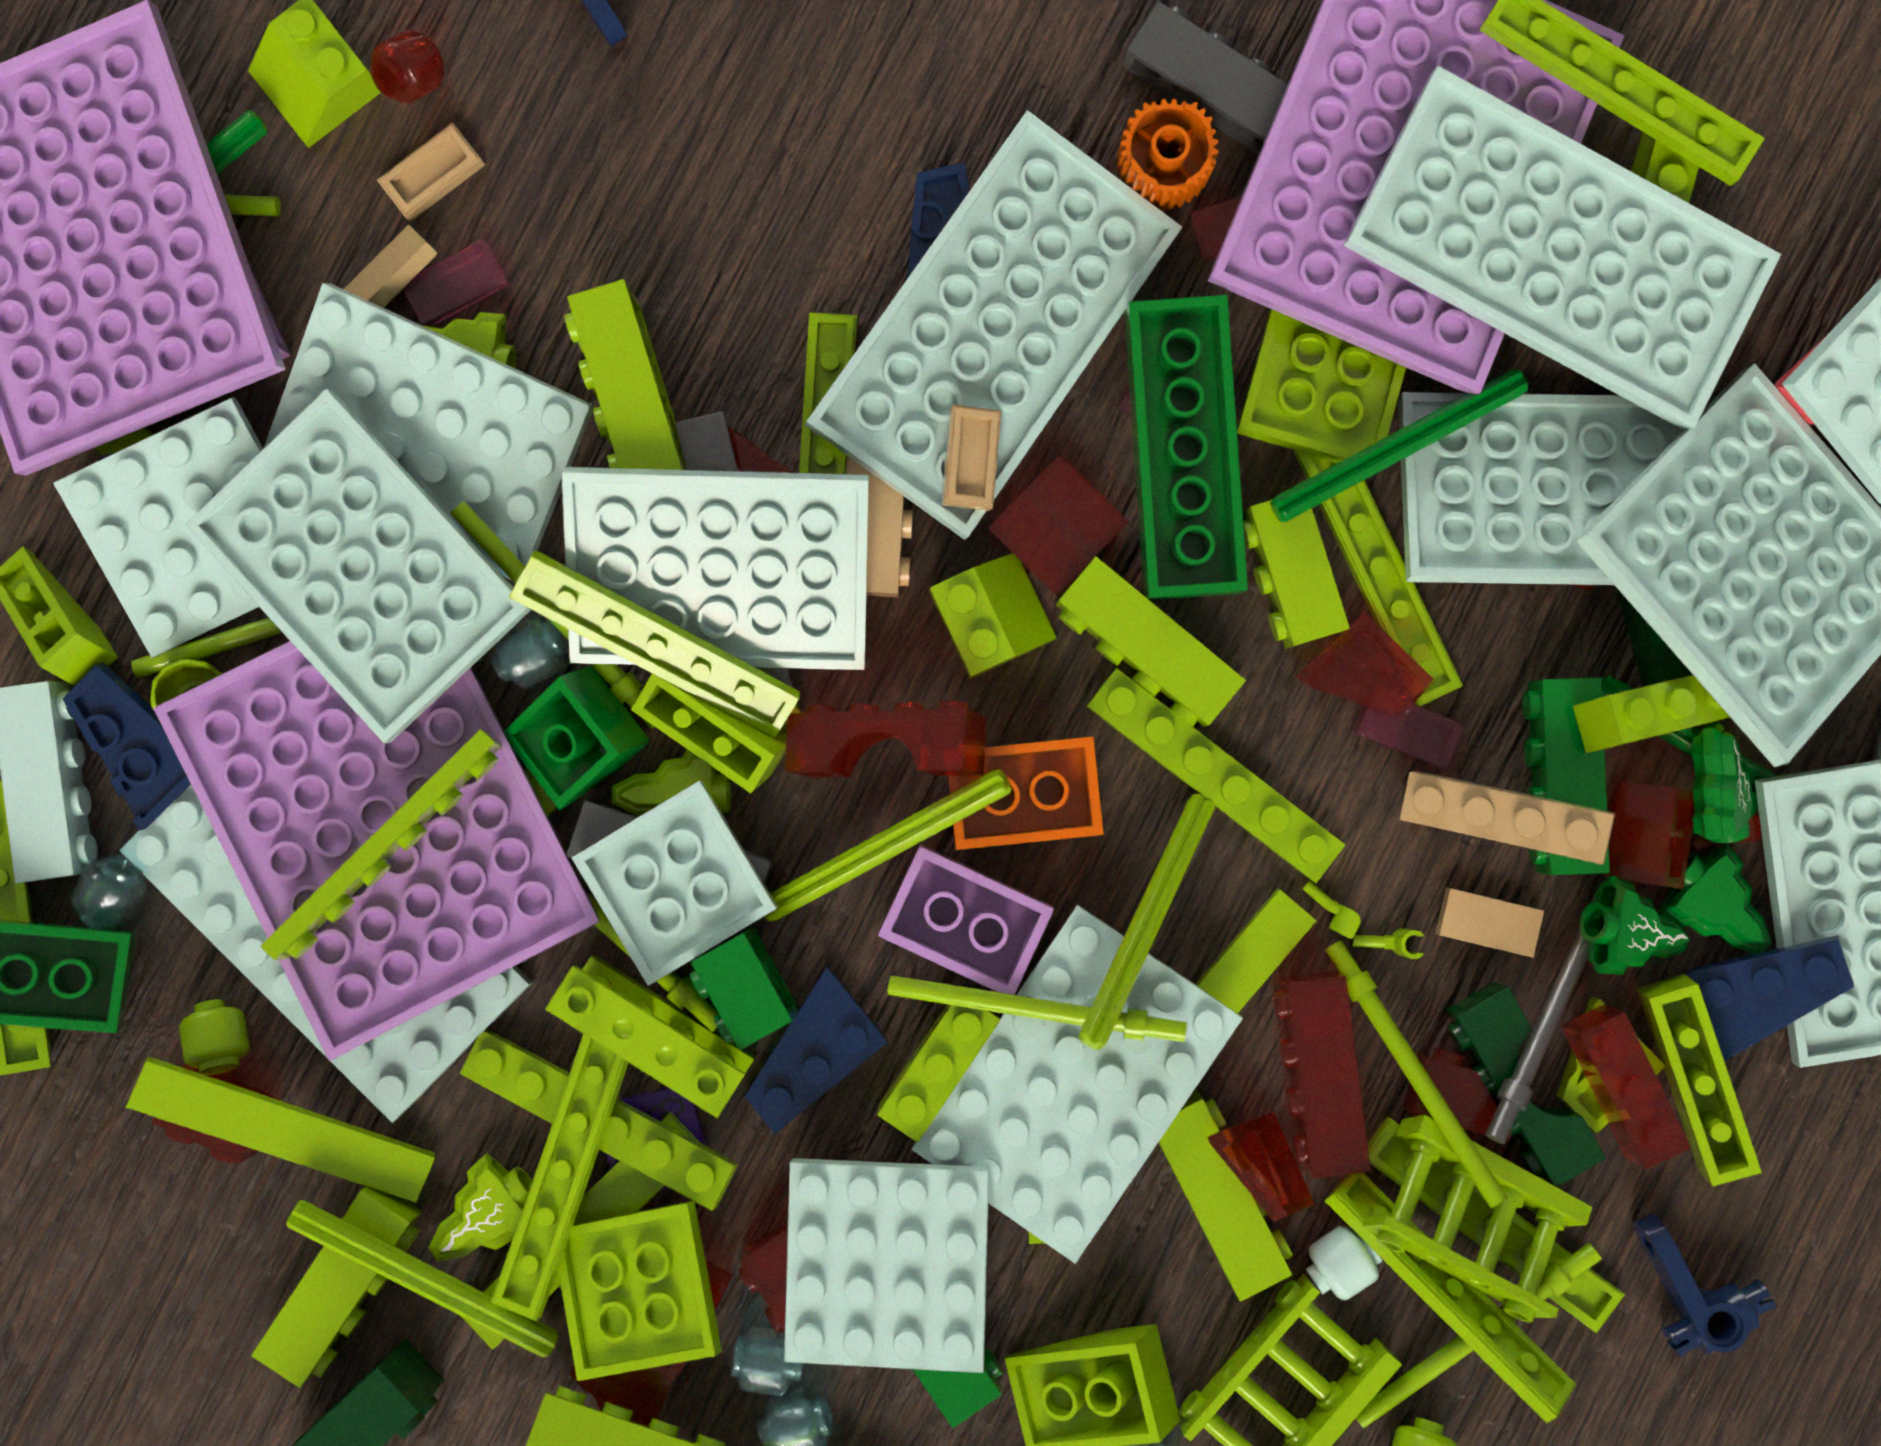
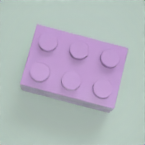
[878,844,1054,995]

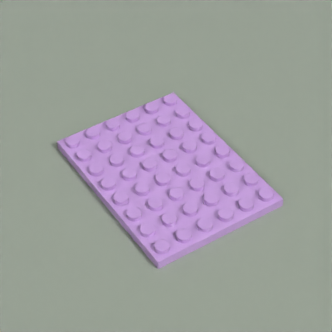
[0,0,286,476]
[1207,0,1625,395]
[153,641,601,1061]

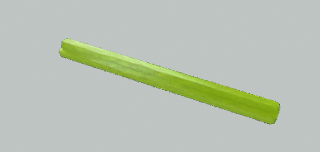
[764,770,1011,922]
[1078,793,1215,1050]
[286,1200,558,1358]

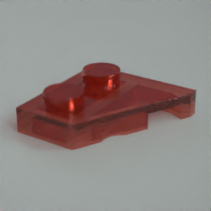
[1296,612,1434,717]
[1207,1112,1315,1222]

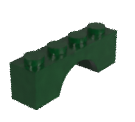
[1445,982,1607,1187]

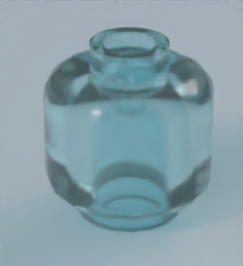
[491,617,568,689]
[70,855,148,929]
[730,1326,803,1396]
[758,1387,834,1446]

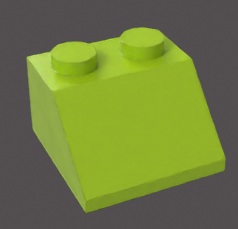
[248,0,384,148]
[929,552,1057,679]

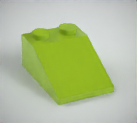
[1004,1324,1181,1446]

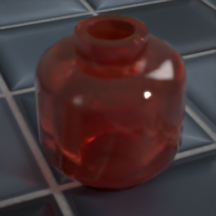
[371,30,444,103]

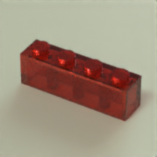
[1273,971,1371,1179]

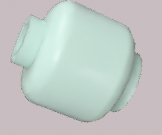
[1306,1225,1383,1300]

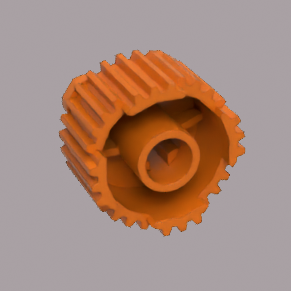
[1117,99,1219,211]

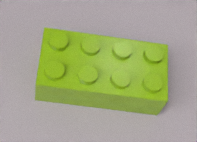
[564,279,687,470]

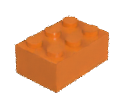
[946,737,1104,850]

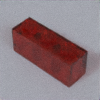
[1561,1004,1691,1170]

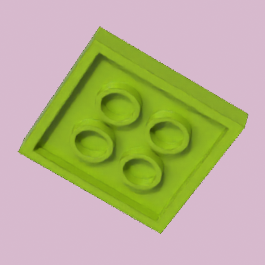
[1237,309,1406,463]
[558,1201,722,1381]

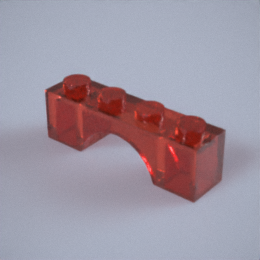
[785,701,986,778]

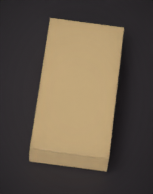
[377,122,485,222]
[344,224,437,308]
[942,405,1001,511]
[1435,887,1544,958]

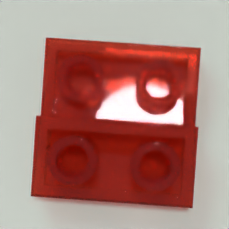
[988,455,1129,596]

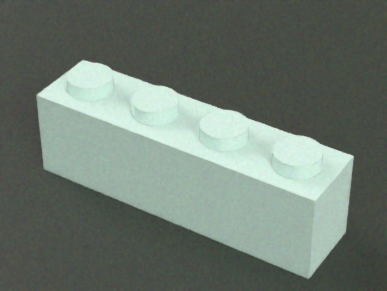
[0,681,98,883]

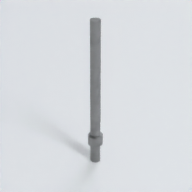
[1485,876,1608,1144]

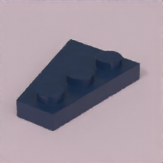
[906,162,970,280]
[63,662,191,831]
[1686,935,1854,1061]
[744,966,888,1134]

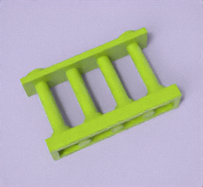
[545,954,756,1118]
[1361,1115,1593,1323]
[1179,1273,1402,1446]

